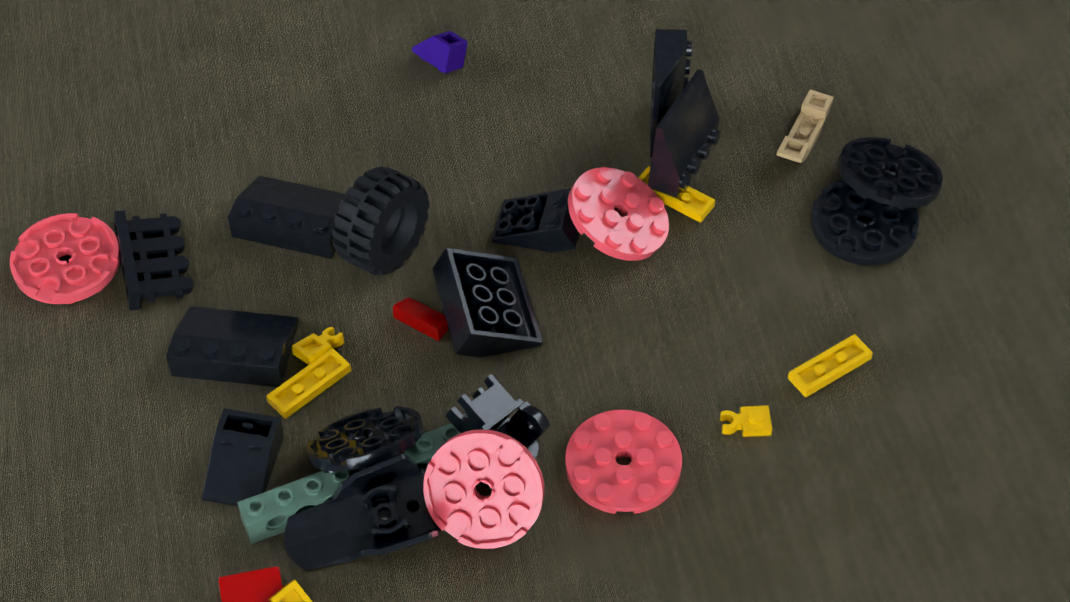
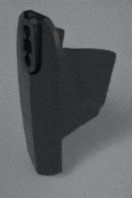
[284,454,442,571]

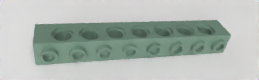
[237,423,460,544]

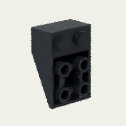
[492,188,579,253]
[202,408,284,506]

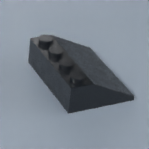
[650,29,692,158]
[648,69,721,198]
[228,176,347,259]
[432,248,543,357]
[166,306,299,387]

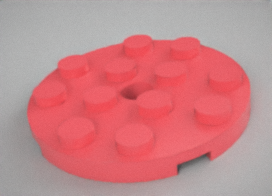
[568,167,669,261]
[10,213,120,304]
[565,410,682,514]
[423,430,545,549]

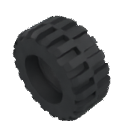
[332,166,429,276]

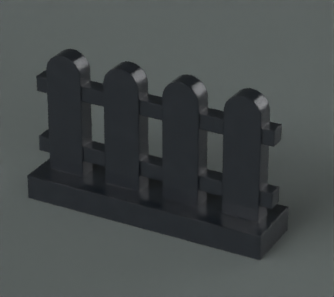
[114,210,193,310]

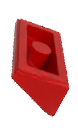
[392,297,449,342]
[218,566,283,602]

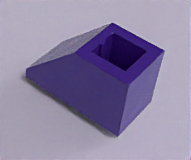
[412,31,468,73]

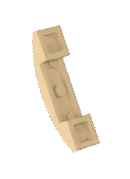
[777,90,834,163]

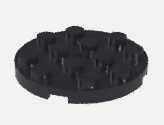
[838,137,943,210]
[811,179,919,266]
[307,406,424,473]

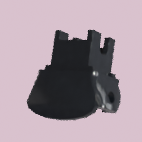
[446,374,550,488]

